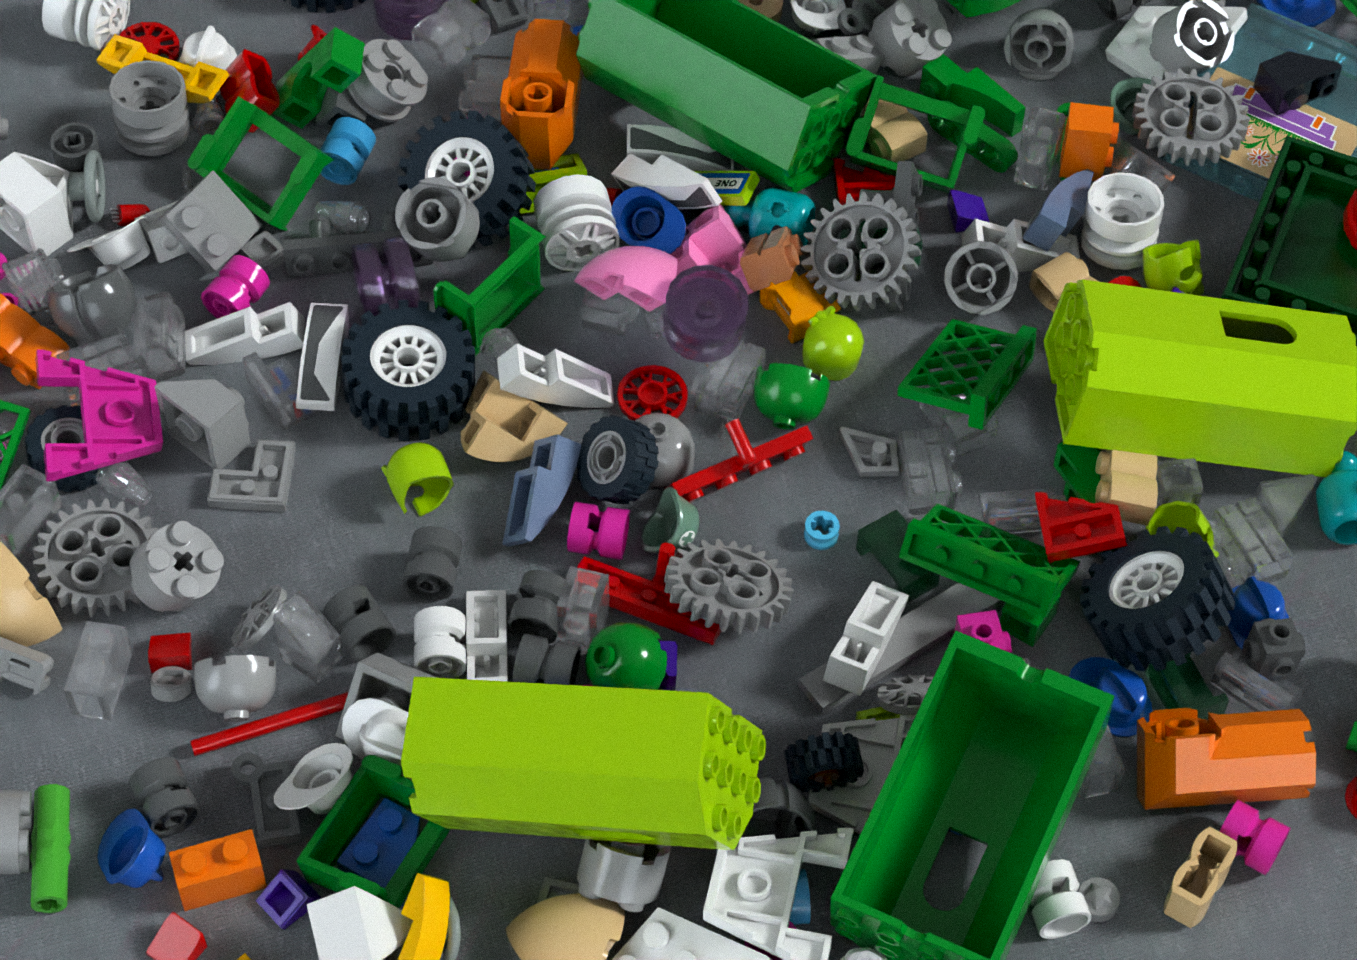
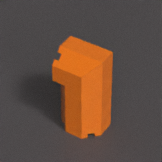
[500,19,583,170]
[1137,708,1316,810]

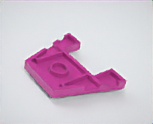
[35,349,163,481]

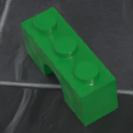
[272,27,365,129]

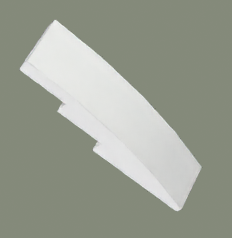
[466,590,508,682]

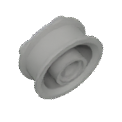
[347,39,428,122]

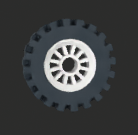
[398,110,536,248]
[341,300,475,442]
[1079,526,1235,672]

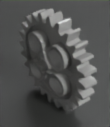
[1132,69,1250,166]
[801,192,921,311]
[33,498,159,617]
[664,539,794,634]

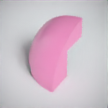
[670,204,756,300]
[574,246,678,312]

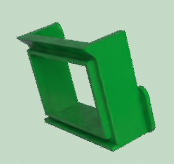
[846,75,985,193]
[188,96,334,231]
[433,216,546,356]
[296,755,451,908]

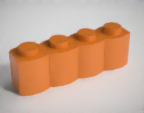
[0,293,70,389]

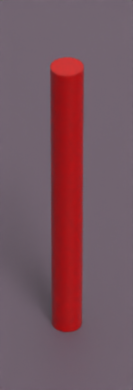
[190,692,348,756]

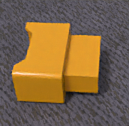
[760,271,841,344]

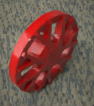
[119,22,180,61]
[617,365,688,421]

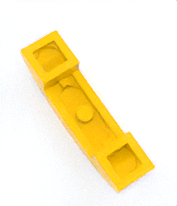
[96,34,229,103]
[398,873,450,960]

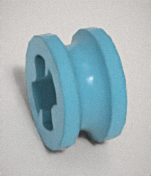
[804,510,840,550]

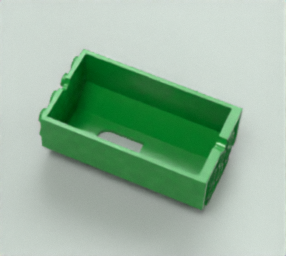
[576,0,877,193]
[830,630,1114,960]

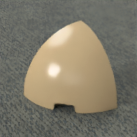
[461,370,568,462]
[0,541,63,647]
[505,894,625,960]

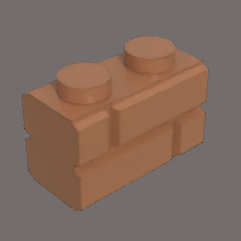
[739,226,804,292]

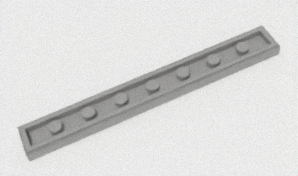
[798,532,1056,715]

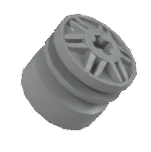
[109,60,190,156]

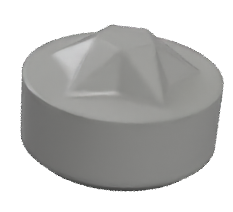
[150,666,192,702]
[1078,877,1120,922]

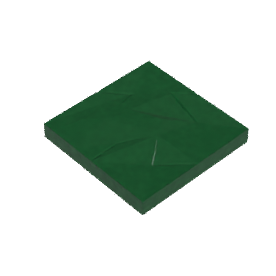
[1221,136,1357,346]

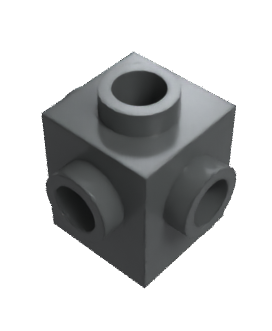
[1242,618,1305,683]

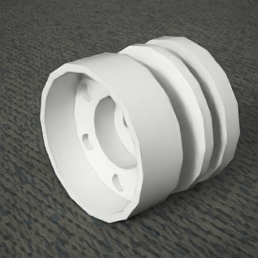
[42,0,130,52]
[1081,172,1164,270]
[533,174,620,272]

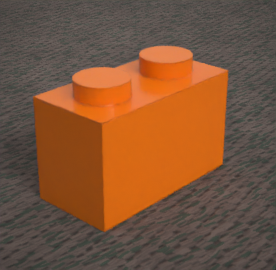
[1059,102,1119,181]
[169,829,267,911]

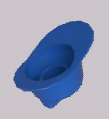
[612,187,686,254]
[1228,576,1289,652]
[1069,657,1152,737]
[97,808,166,888]

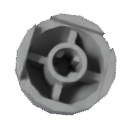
[1004,9,1074,81]
[944,240,1018,315]
[635,413,695,490]
[194,655,277,722]

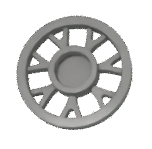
[231,585,287,652]
[877,674,934,715]

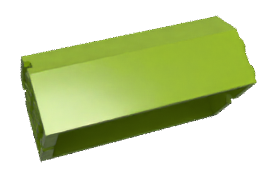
[1043,279,1357,477]
[401,676,766,850]

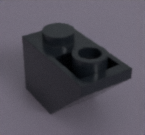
[1253,51,1342,115]

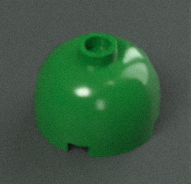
[753,363,830,430]
[585,622,667,690]

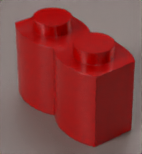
[220,49,280,133]

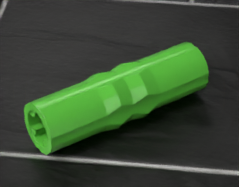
[30,784,71,913]

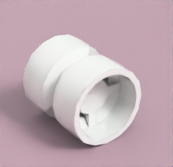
[414,606,466,679]
[1029,859,1092,939]

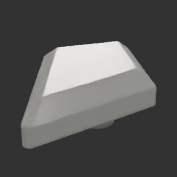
[839,427,899,477]

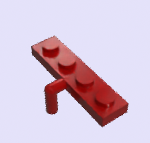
[663,419,814,503]
[568,542,721,645]

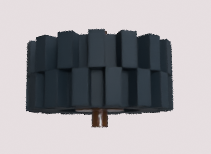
[784,732,864,792]

